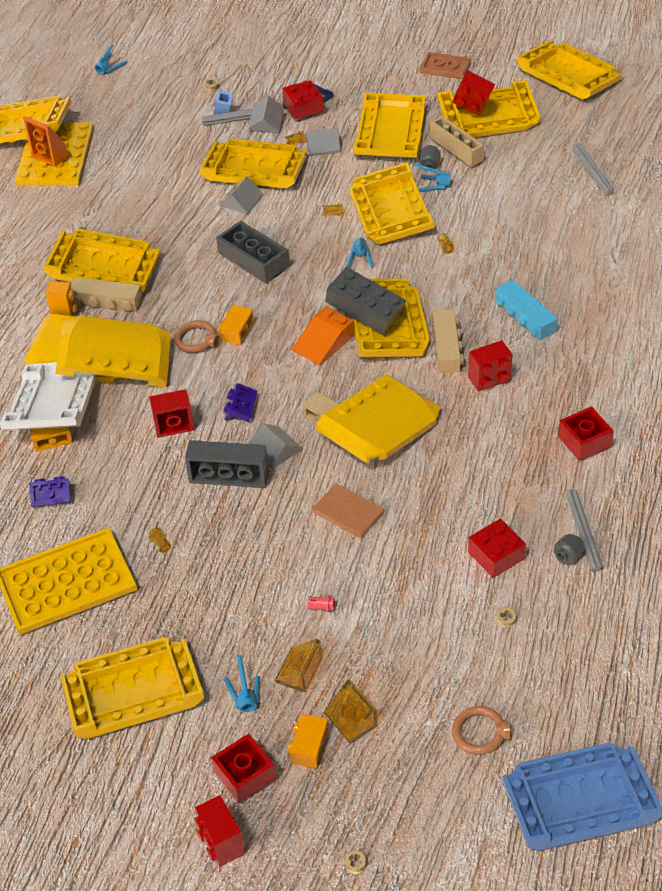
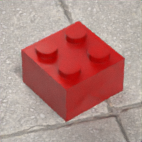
[452,70,495,116]
[282,80,323,119]
[468,340,513,392]
[149,389,194,438]
[558,406,614,461]
[468,518,527,578]
[211,733,276,803]
[193,795,245,867]

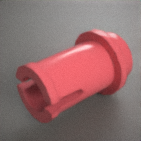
[308,595,335,612]

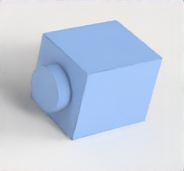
[213,90,233,114]

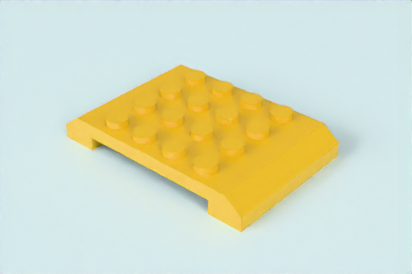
[353,92,426,158]

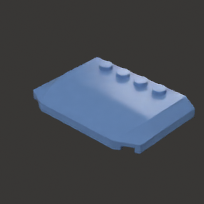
[502,743,662,851]

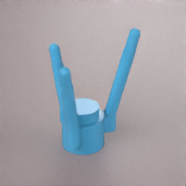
[94,45,127,75]
[414,163,450,192]
[346,237,373,268]
[224,655,260,712]

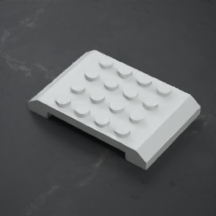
[0,362,97,431]

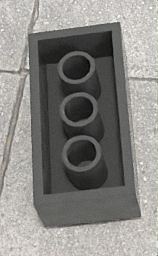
[216,220,290,282]
[325,266,406,336]
[185,440,269,488]

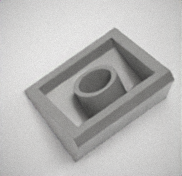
[249,95,284,133]
[305,128,341,156]
[219,176,263,215]
[250,423,302,469]

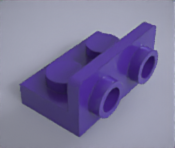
[223,383,257,422]
[29,476,71,507]

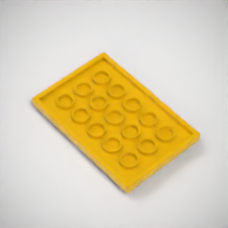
[15,122,94,186]
[0,527,137,635]

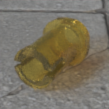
[285,131,306,145]
[323,203,343,216]
[437,233,454,253]
[149,527,171,553]

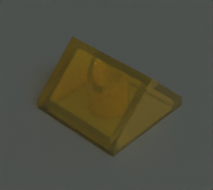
[275,639,322,693]
[323,679,377,743]

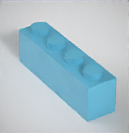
[495,280,558,340]

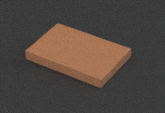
[420,52,471,79]
[313,483,384,538]

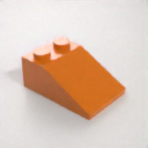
[23,116,68,167]
[292,306,354,366]

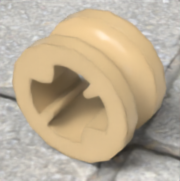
[204,78,218,92]
[496,607,516,628]
[345,850,367,875]

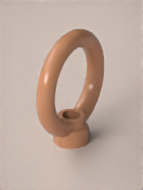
[174,320,220,352]
[452,706,511,754]

